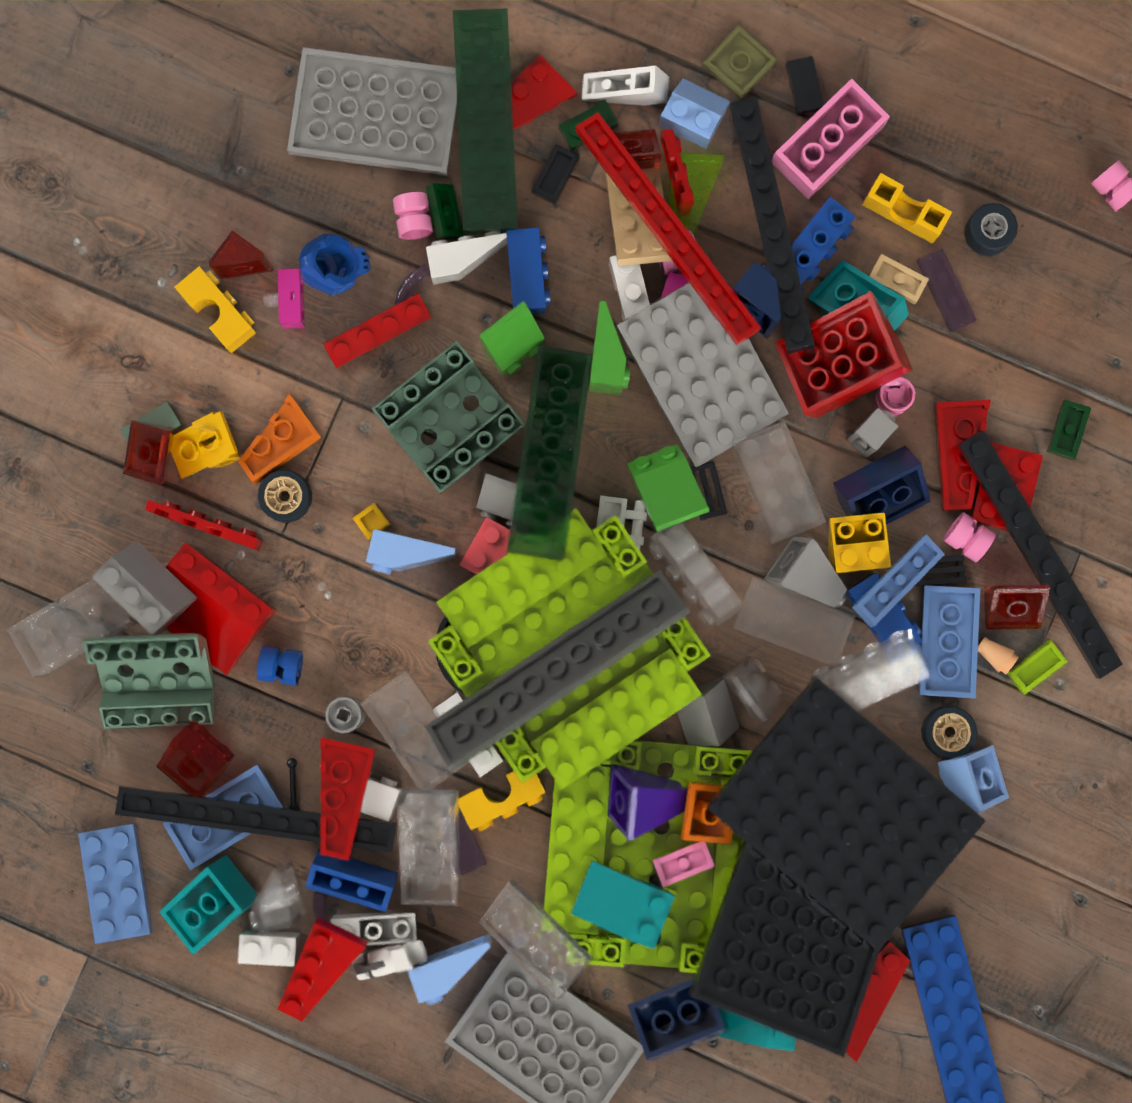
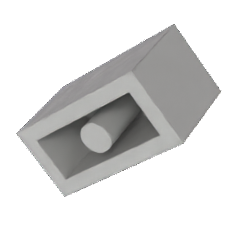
[847,408,899,458]

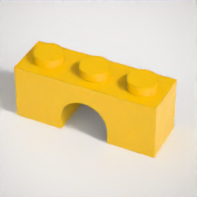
[862,173,952,244]
[175,266,256,354]
[456,770,546,832]

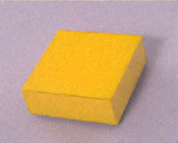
[353,502,391,541]

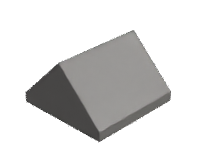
[677,677,739,746]

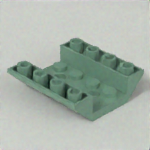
[372,341,526,494]
[83,633,214,729]

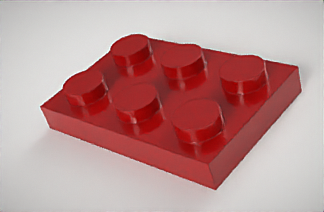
[970,442,1043,531]

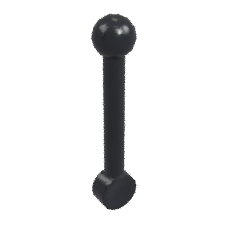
[287,758,300,810]

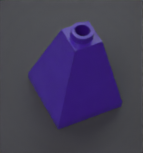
[607,764,688,840]

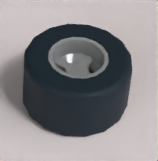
[964,203,1018,256]

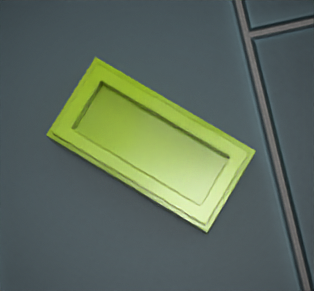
[1007,640,1068,695]

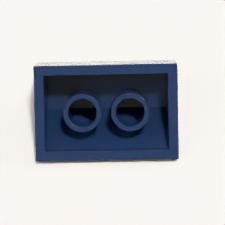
[733,262,781,339]
[833,446,931,525]
[627,979,730,1061]

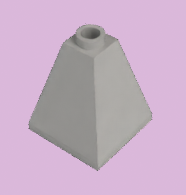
[763,537,847,608]

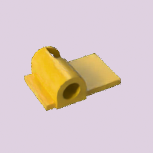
[166,411,240,479]

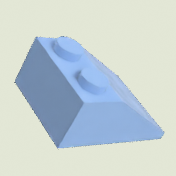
[366,529,459,575]
[408,933,493,1005]

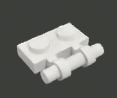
[596,495,647,550]

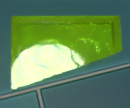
[669,153,725,235]

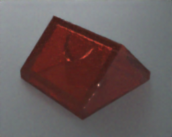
[614,129,661,169]
[209,231,274,280]
[123,420,174,485]
[984,585,1051,630]

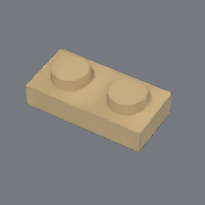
[869,254,929,305]

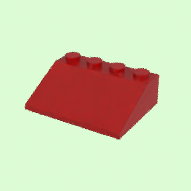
[775,291,913,418]
[166,542,277,675]

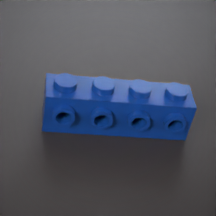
[791,197,856,293]

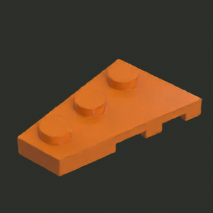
[238,393,321,485]

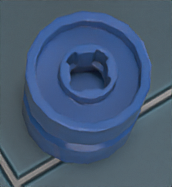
[257,645,303,686]

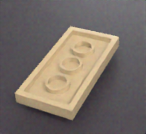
[606,168,672,266]

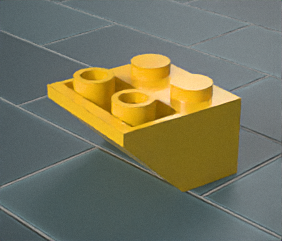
[828,513,891,574]

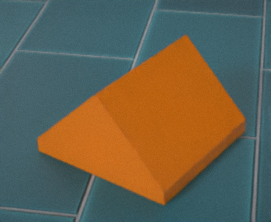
[681,781,733,844]

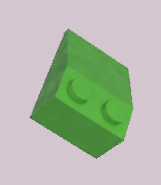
[479,301,545,377]
[589,301,631,395]
[627,444,709,531]

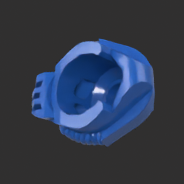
[299,233,371,296]

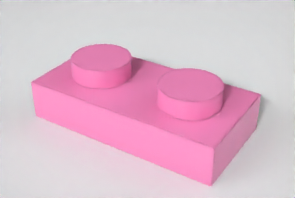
[652,841,715,887]

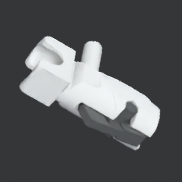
[352,940,427,980]

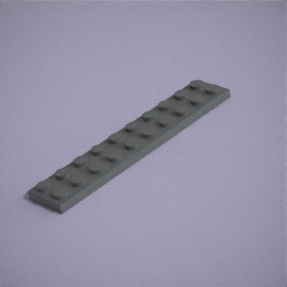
[425,570,690,772]

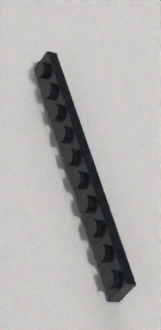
[730,96,815,354]
[957,430,1123,679]
[115,786,397,852]

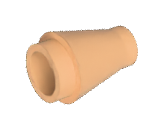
[978,637,1019,674]

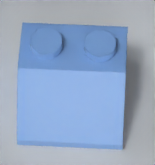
[659,78,730,150]
[938,745,1009,813]

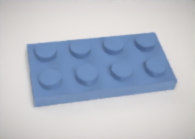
[919,585,980,698]
[162,764,285,871]
[78,823,153,944]

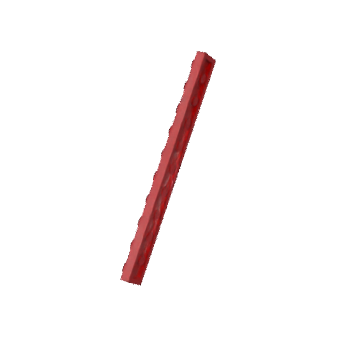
[575,112,761,346]

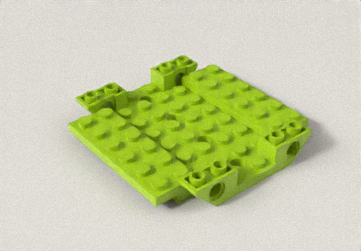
[428,508,711,789]
[542,740,752,973]

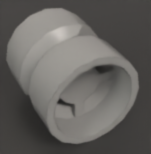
[325,696,366,733]

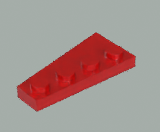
[935,399,991,511]
[144,499,263,551]
[846,940,910,1063]

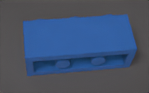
[507,228,551,315]
[845,573,922,660]
[305,849,398,912]

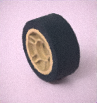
[258,470,312,523]
[921,706,978,759]

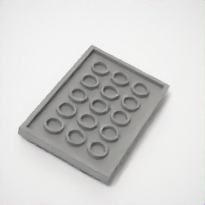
[287,47,462,176]
[615,282,789,467]
[445,948,643,1103]

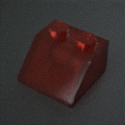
[156,720,235,797]

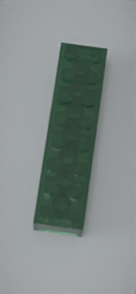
[453,8,518,235]
[506,345,593,561]

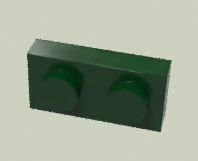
[559,100,618,151]
[426,183,464,239]
[1047,399,1091,460]

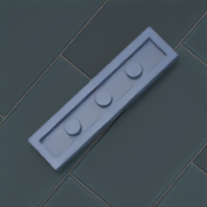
[852,534,945,627]

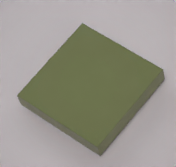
[702,25,778,100]

